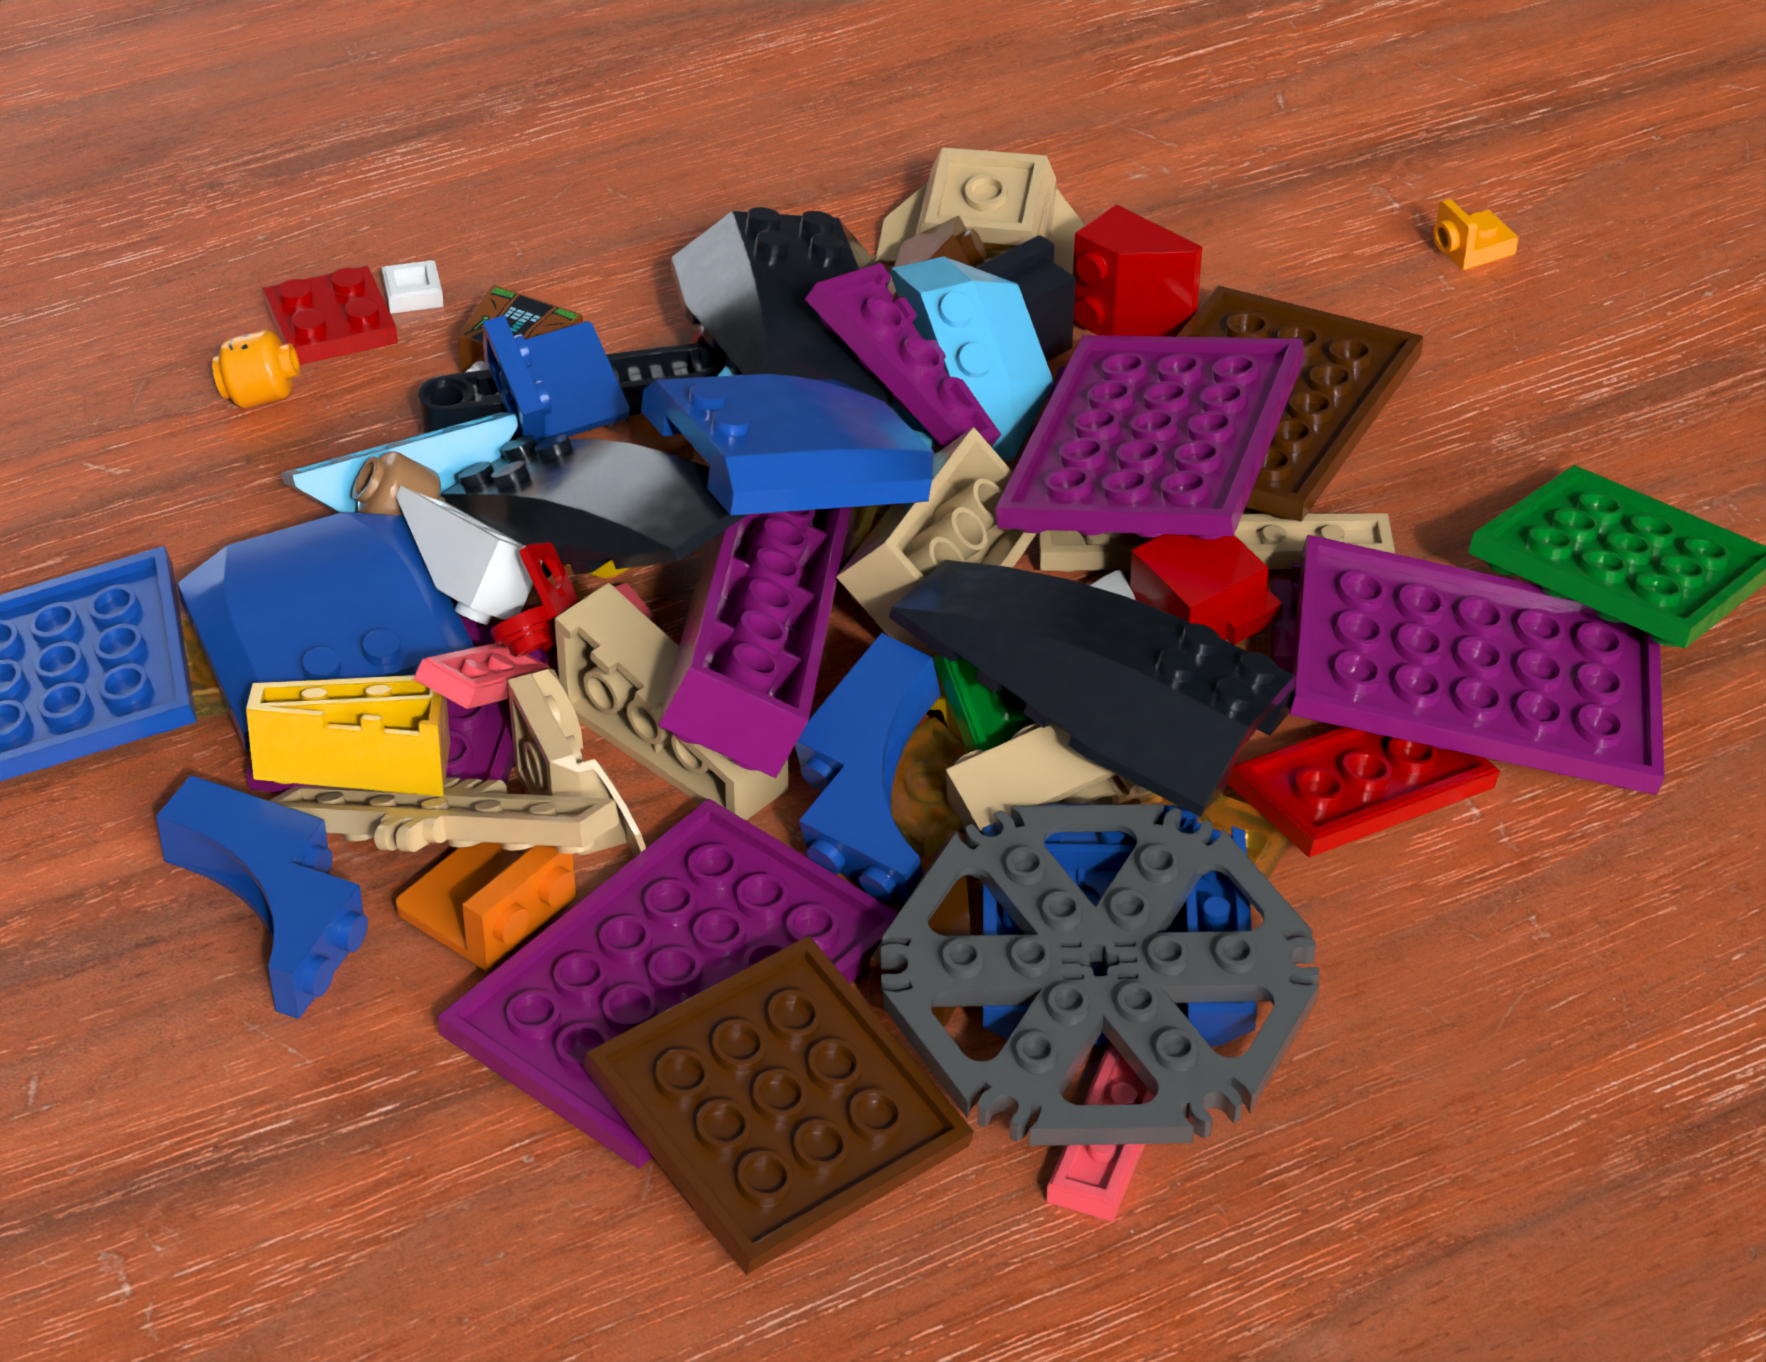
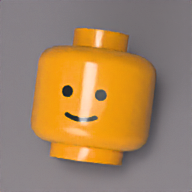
[212,330,300,408]

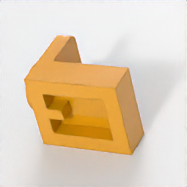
[1433,199,1518,270]

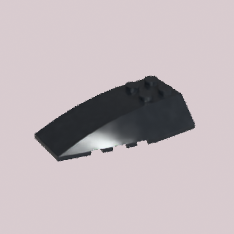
[670,207,893,408]
[440,434,748,578]
[889,560,1295,817]

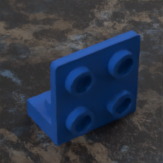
[483,315,630,440]

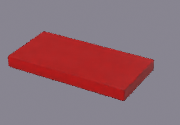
[1227,727,1500,858]

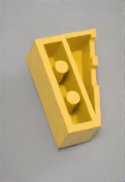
[246,675,450,797]

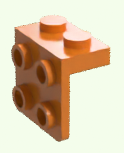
[396,842,576,972]

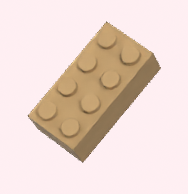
[836,427,1037,657]

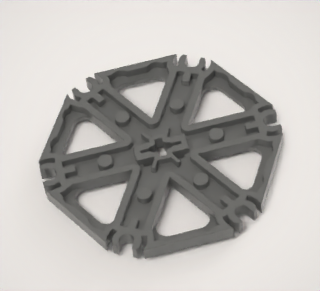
[881,804,1319,1146]

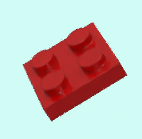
[263,265,398,365]

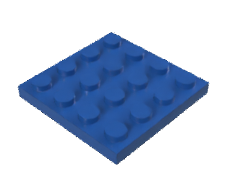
[0,546,197,781]

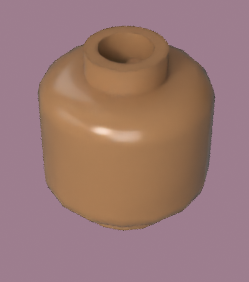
[352,451,445,516]

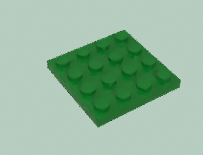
[1468,465,1766,649]

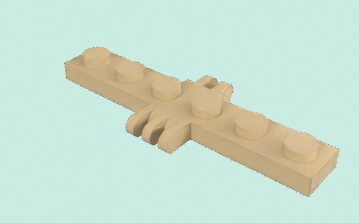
[1037,513,1395,572]
[269,778,619,854]

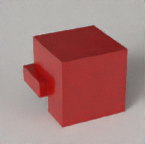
[1130,534,1283,645]

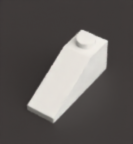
[396,485,543,625]

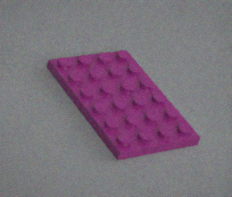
[995,335,1305,540]
[1289,534,1665,795]
[437,798,899,1169]

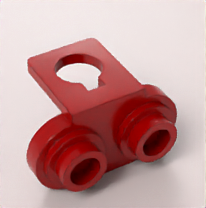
[490,542,580,658]

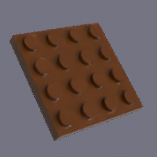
[584,936,974,1275]

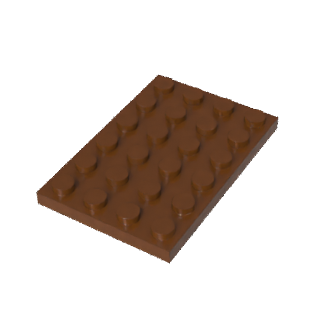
[1176,285,1423,522]

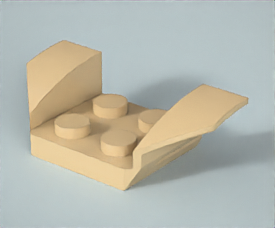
[875,147,1085,275]
[507,669,646,857]

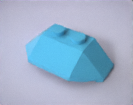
[890,256,1054,462]
[281,412,518,514]

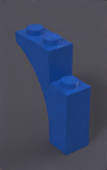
[795,633,941,906]
[156,775,368,1019]

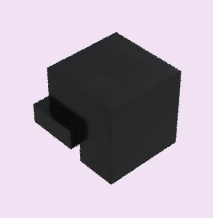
[975,235,1076,362]

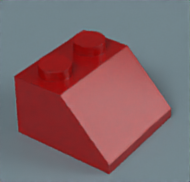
[1073,204,1203,337]

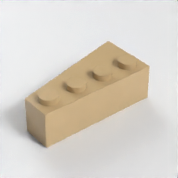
[555,582,788,821]
[945,721,1162,835]

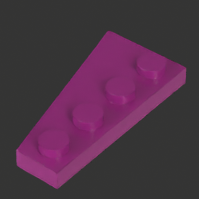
[805,263,1002,450]

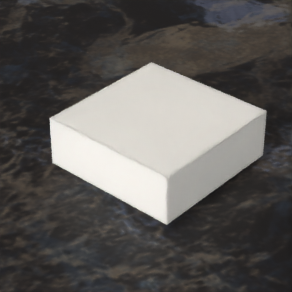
[382,260,444,314]

